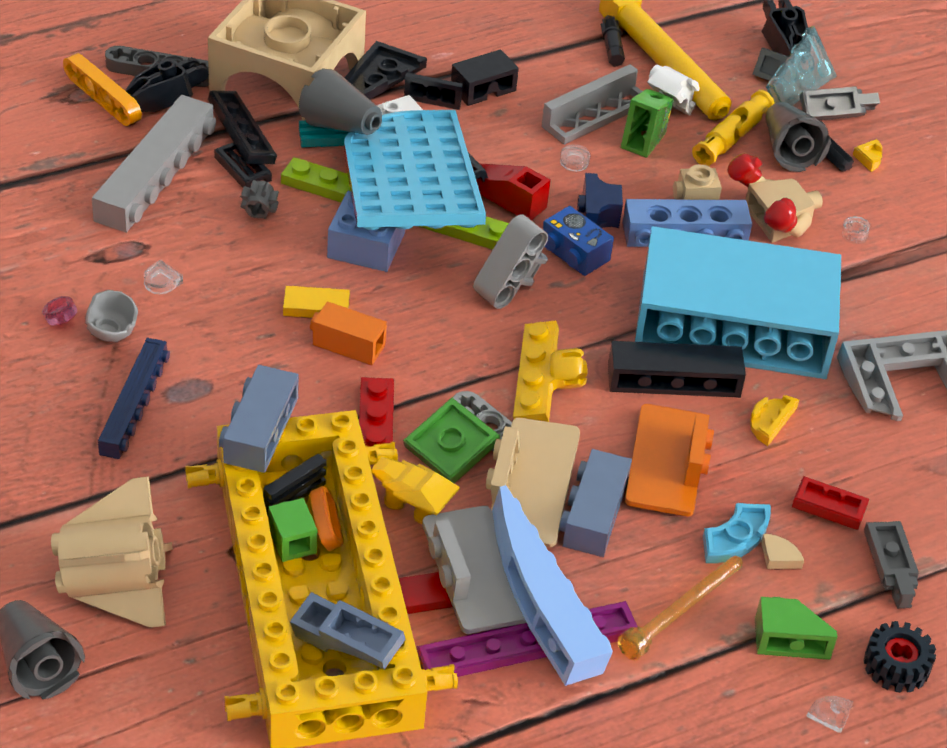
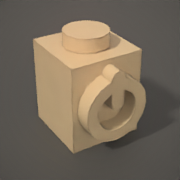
[673,164,722,200]

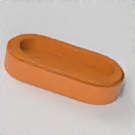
[310,486,344,551]

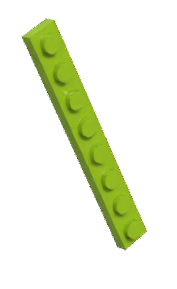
[281,157,509,250]

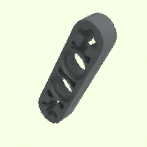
[105,46,209,87]

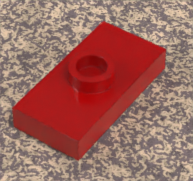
[792,476,869,530]

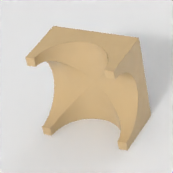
[208,0,366,120]

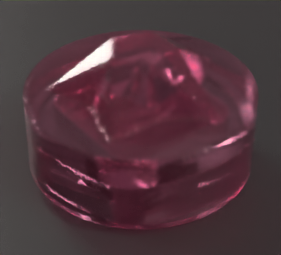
[42,296,77,326]

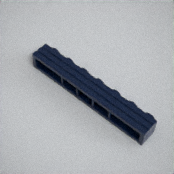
[98,338,170,459]

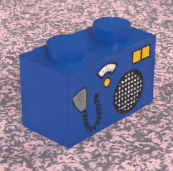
[543,206,614,276]

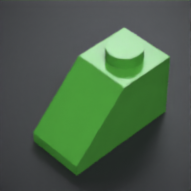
[755,597,838,660]

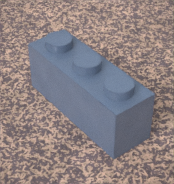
[219,365,299,473]
[559,449,632,557]

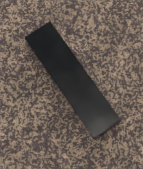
[208,90,277,164]

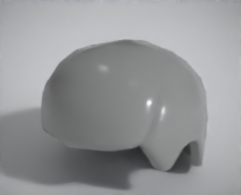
[85,290,138,342]

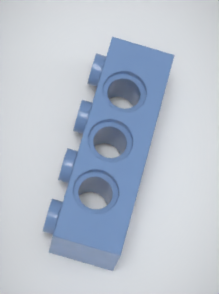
[622,199,752,247]

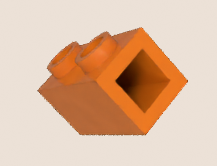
[310,301,387,365]

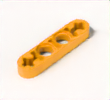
[63,53,142,126]

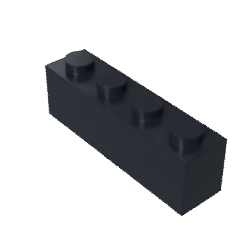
[608,341,746,398]

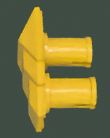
[371,457,459,524]

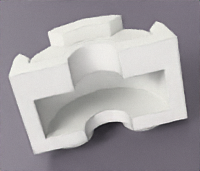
[648,64,700,116]

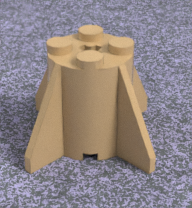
[51,476,173,627]

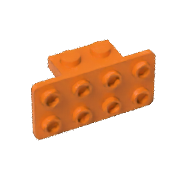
[625,404,714,517]

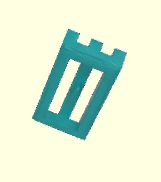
[299,120,349,148]

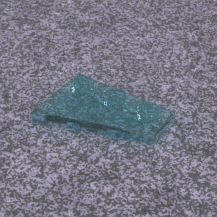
[766,26,837,105]

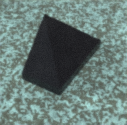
[404,73,463,110]

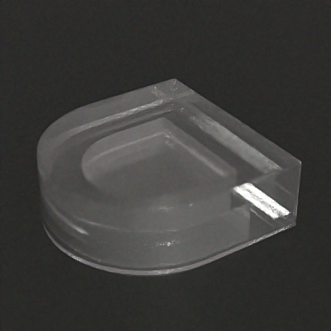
[144,260,183,294]

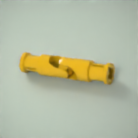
[692,90,775,166]

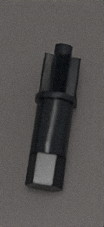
[601,15,625,67]

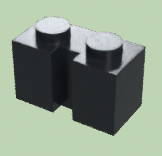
[451,49,519,106]

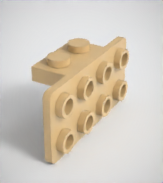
[486,418,580,547]

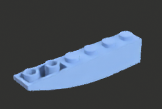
[492,485,613,686]

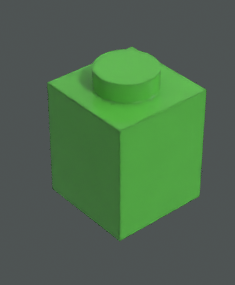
[269,498,318,562]

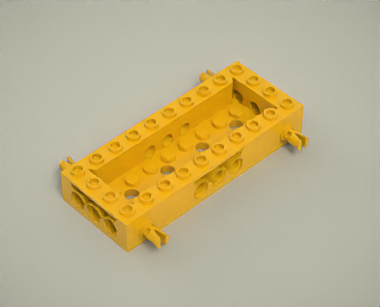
[185,410,458,748]

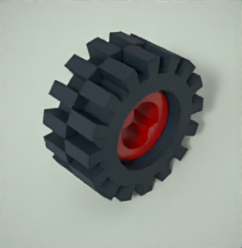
[864,621,936,693]

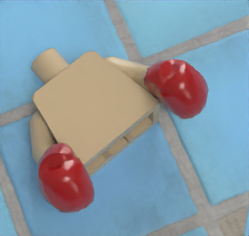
[727,153,823,242]

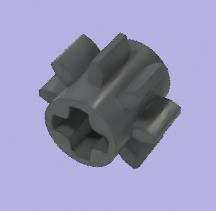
[240,180,279,219]

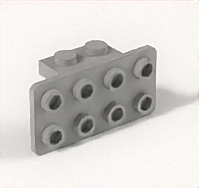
[422,506,527,634]

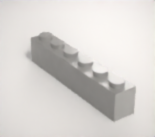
[92,94,216,233]

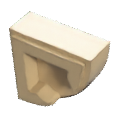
[761,534,804,569]

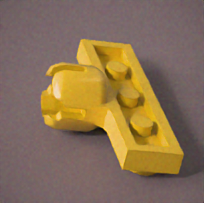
[513,320,588,422]

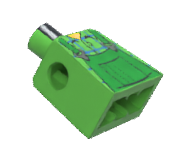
[620,89,673,158]

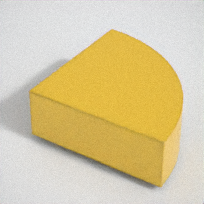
[853,139,882,172]

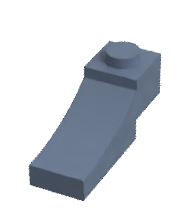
[290,592,406,670]

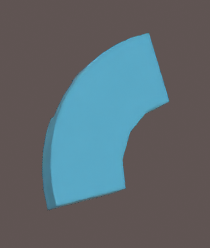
[703,503,771,563]

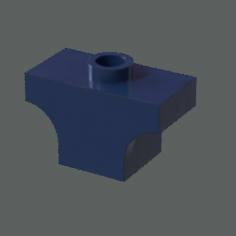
[577,173,623,228]

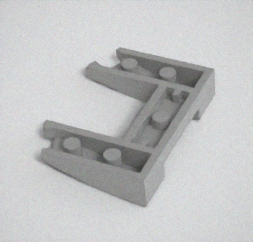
[837,330,947,421]

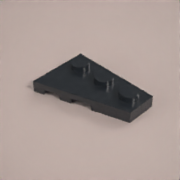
[344,41,427,99]

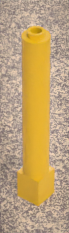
[599,0,732,120]

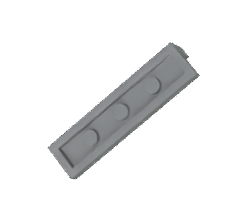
[541,64,643,145]

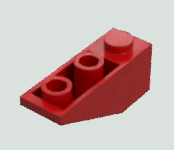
[476,163,551,220]

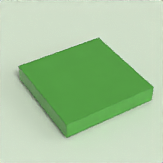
[403,397,500,483]

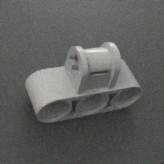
[473,214,548,309]

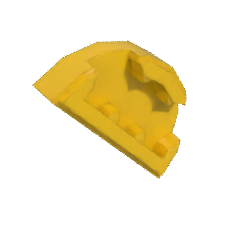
[750,395,800,446]

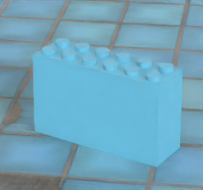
[635,226,841,379]

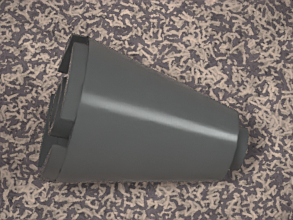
[299,68,382,135]
[765,102,831,172]
[0,600,85,699]

